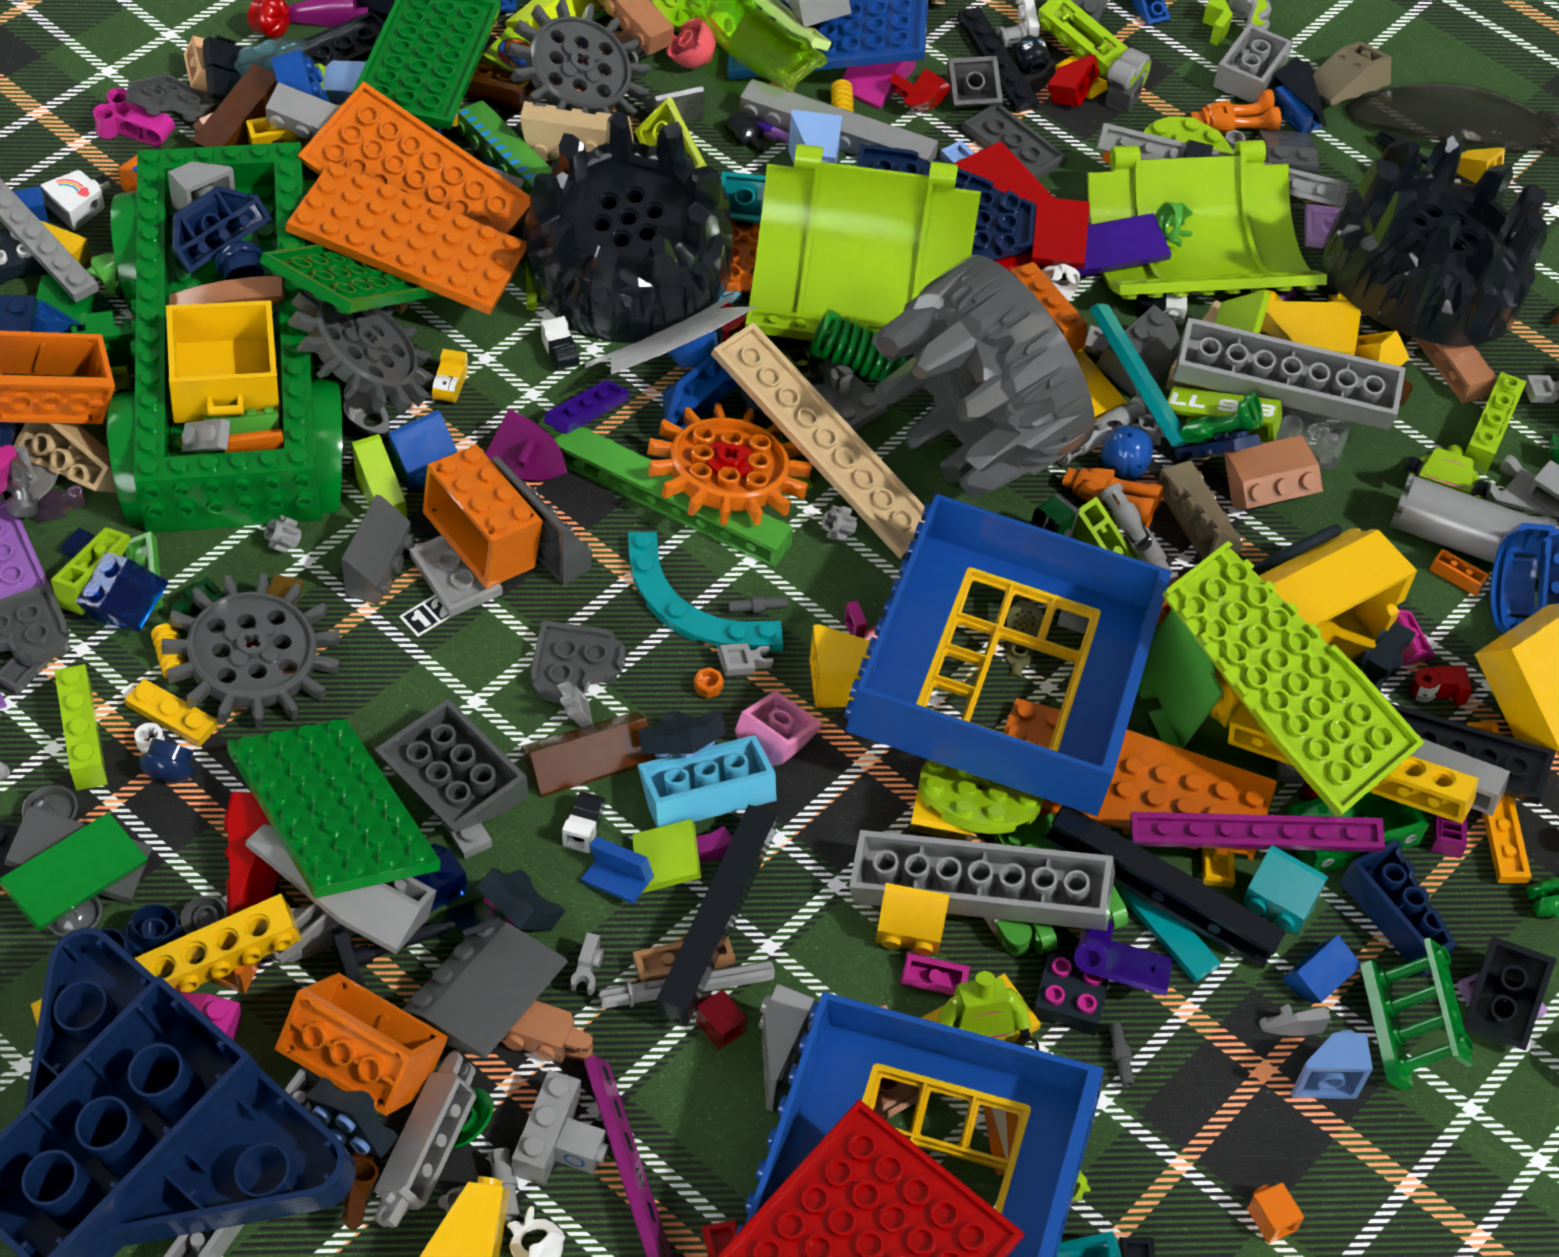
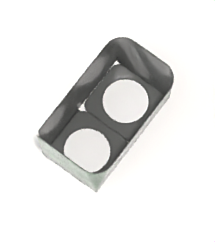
[1030,493,1080,538]

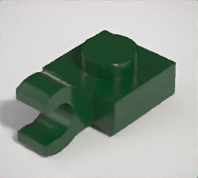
[171,577,226,617]

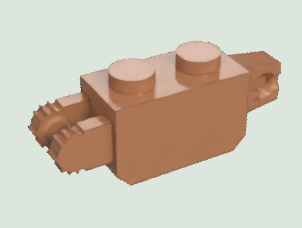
[501,1000,593,1063]

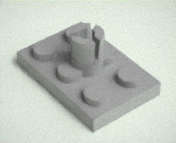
[812,358,888,431]

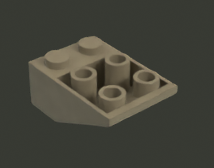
[1313,41,1391,105]

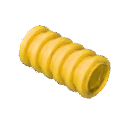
[830,79,854,113]
[151,623,187,679]

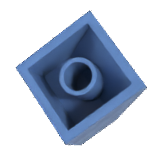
[1291,1030,1373,1099]

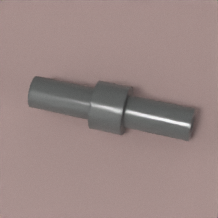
[728,595,788,614]
[1108,1022,1135,1088]

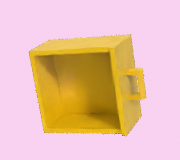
[166,300,280,423]
[1474,603,1559,752]

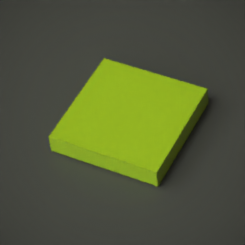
[1215,290,1270,334]
[632,819,701,894]

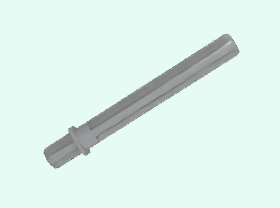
[599,961,775,1008]

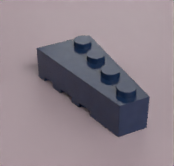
[1340,839,1457,978]

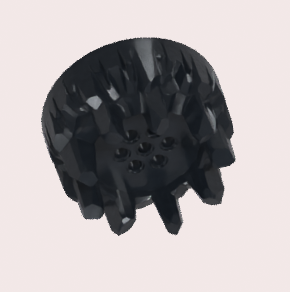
[525,110,734,343]
[1322,132,1547,346]

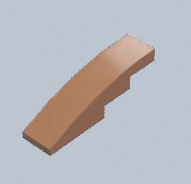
[169,276,285,305]

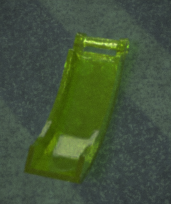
[685,0,828,92]

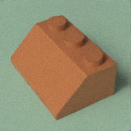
[1224,435,1323,509]

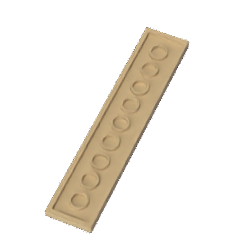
[711,322,925,559]

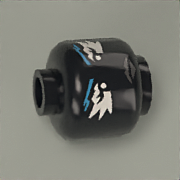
[1015,35,1050,74]

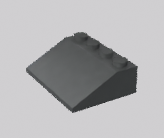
[492,456,593,586]
[374,698,528,833]
[402,920,568,1059]

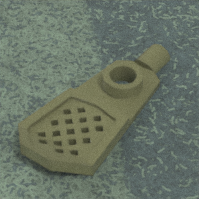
[1006,600,1044,678]

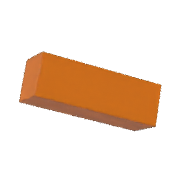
[1430,549,1489,596]

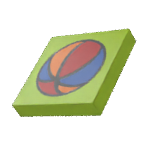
[482,26,530,71]

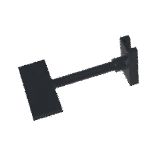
[330,897,502,988]

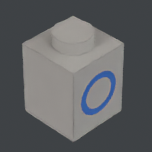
[555,1117,610,1174]

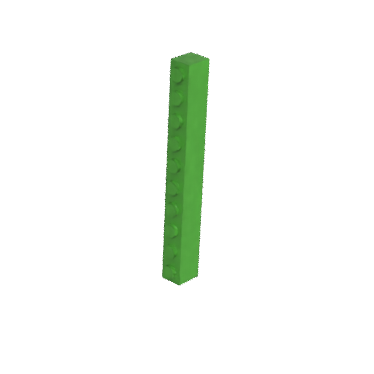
[538,415,793,568]

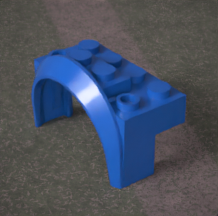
[1490,522,1559,636]

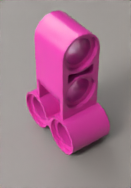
[93,88,175,147]

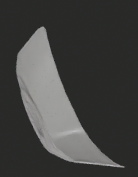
[343,390,389,437]

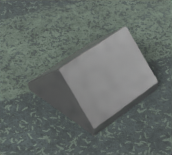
[946,56,1003,107]
[643,86,704,122]

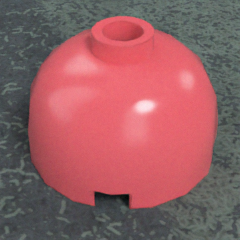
[667,17,716,69]

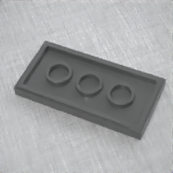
[961,104,1068,180]
[5,806,153,905]

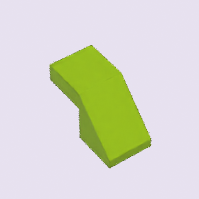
[1202,0,1233,46]

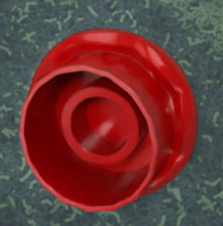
[248,0,290,39]

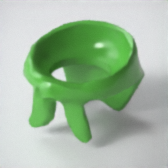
[1155,202,1193,247]
[86,253,123,297]

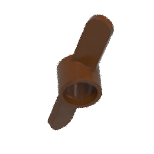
[342,1149,379,1230]

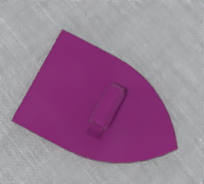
[485,408,567,481]

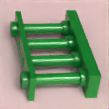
[1360,937,1474,1091]

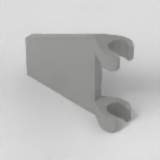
[1479,455,1556,518]

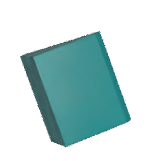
[721,171,766,223]

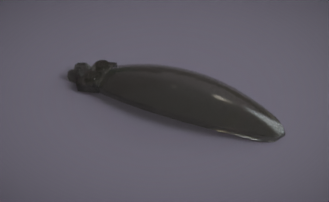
[1345,82,1559,156]

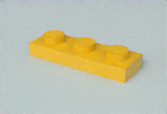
[124,679,218,747]

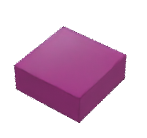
[844,601,867,638]

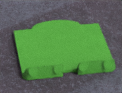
[1138,608,1224,748]

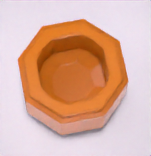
[694,667,724,698]

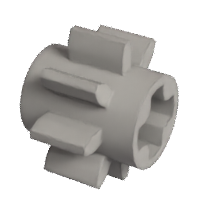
[1132,413,1166,446]
[822,505,857,541]
[264,515,301,553]

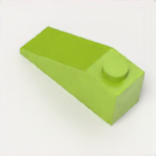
[1068,496,1137,559]
[51,527,131,615]

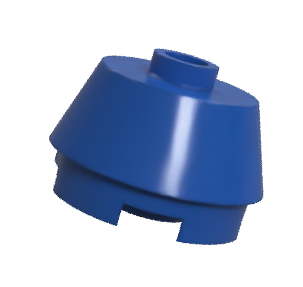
[667,331,718,369]

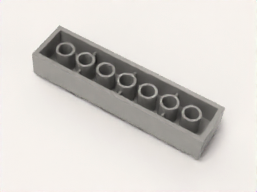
[1173,317,1406,431]
[849,830,1115,931]

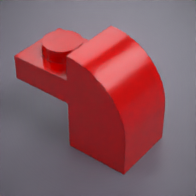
[889,68,951,111]

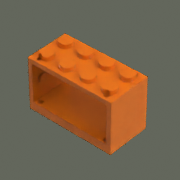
[0,331,115,424]
[423,445,542,589]
[275,973,448,1116]

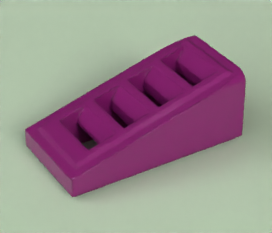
[1430,815,1467,858]

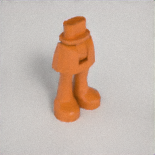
[1190,89,1281,135]
[1062,467,1164,529]

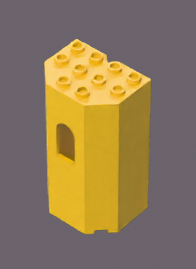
[1210,528,1417,728]

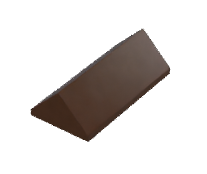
[464,63,535,111]
[190,64,278,147]
[521,711,657,798]

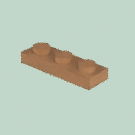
[633,937,735,983]

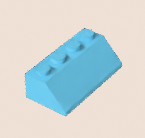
[638,735,777,828]

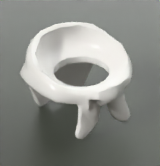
[1042,264,1080,301]
[507,1206,565,1257]

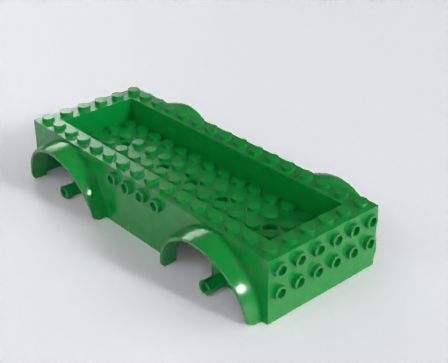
[107,142,342,533]

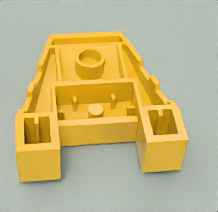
[1260,290,1361,356]

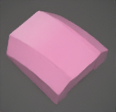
[735,691,824,766]

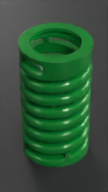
[808,308,908,383]

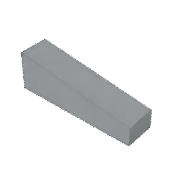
[271,903,336,964]

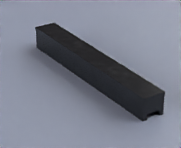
[656,804,778,1027]
[1043,805,1286,969]

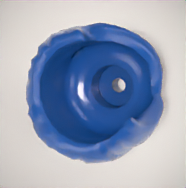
[1101,425,1153,480]

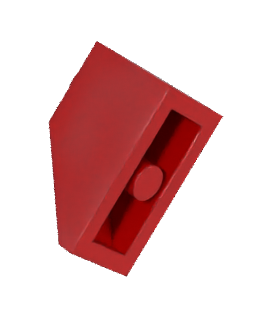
[1048,55,1100,107]

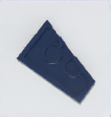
[1174,430,1261,459]

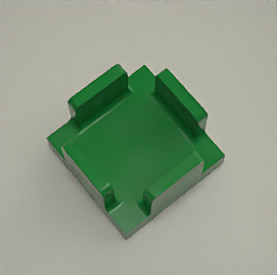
[71,311,135,372]

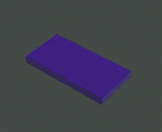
[1075,213,1171,276]

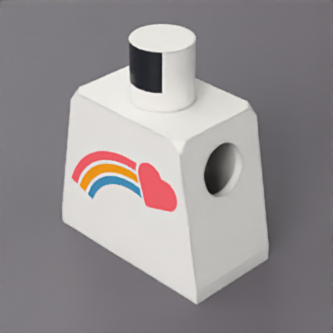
[40,170,111,231]

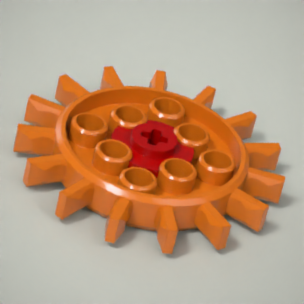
[647,403,812,525]

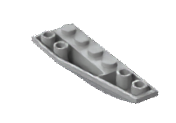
[245,824,437,954]

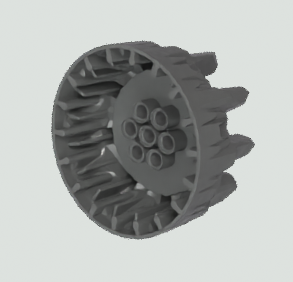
[871,255,1095,499]

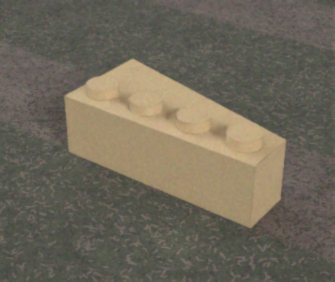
[520,101,634,161]

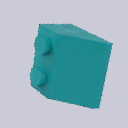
[1241,845,1328,935]

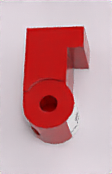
[1409,665,1472,705]

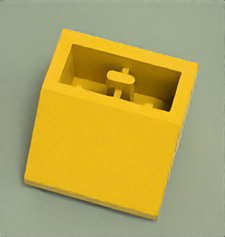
[1355,331,1410,366]

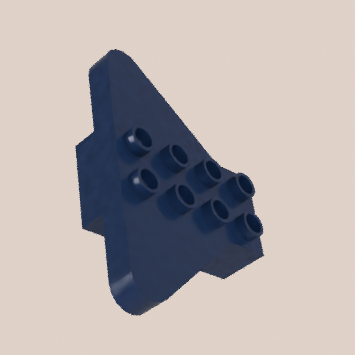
[0,928,356,1257]

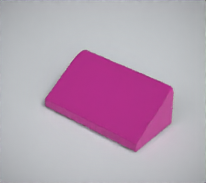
[1396,609,1435,665]
[900,952,970,996]

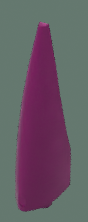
[288,0,369,28]

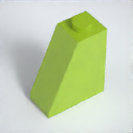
[352,434,407,518]

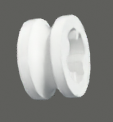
[134,723,165,753]

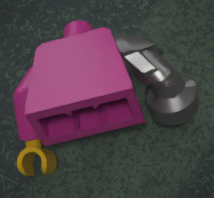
[0,445,38,518]

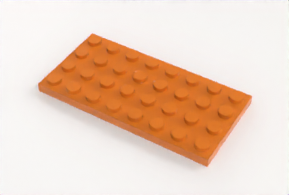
[298,81,530,235]
[285,161,527,315]

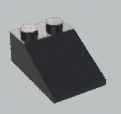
[1463,936,1557,1051]

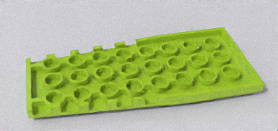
[1162,541,1425,817]

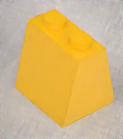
[809,624,870,708]
[420,1176,510,1257]

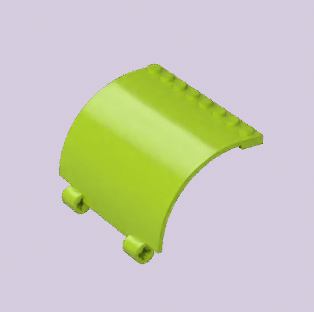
[1087,140,1327,299]
[745,144,981,354]

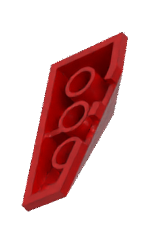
[224,791,281,916]

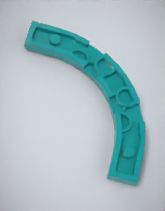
[628,532,783,652]

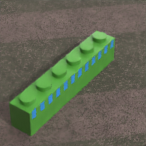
[456,100,552,195]

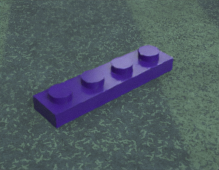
[544,380,630,434]

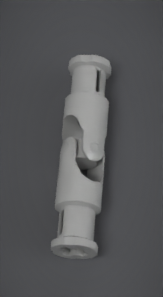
[1057,396,1150,466]
[1099,483,1179,579]

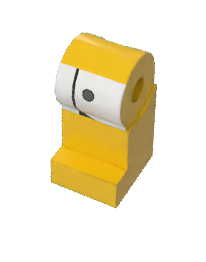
[432,349,468,403]

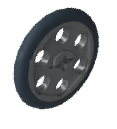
[1252,524,1342,576]

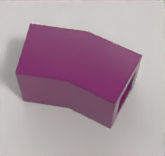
[696,826,733,863]

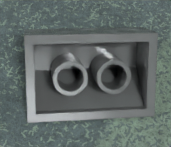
[1096,304,1181,398]
[341,494,415,605]

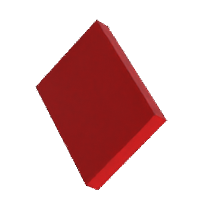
[1031,196,1090,269]

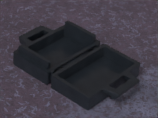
[202,35,253,104]

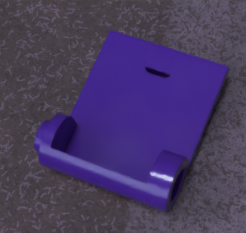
[1074,918,1172,996]

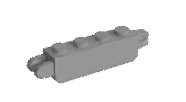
[374,1051,477,1228]

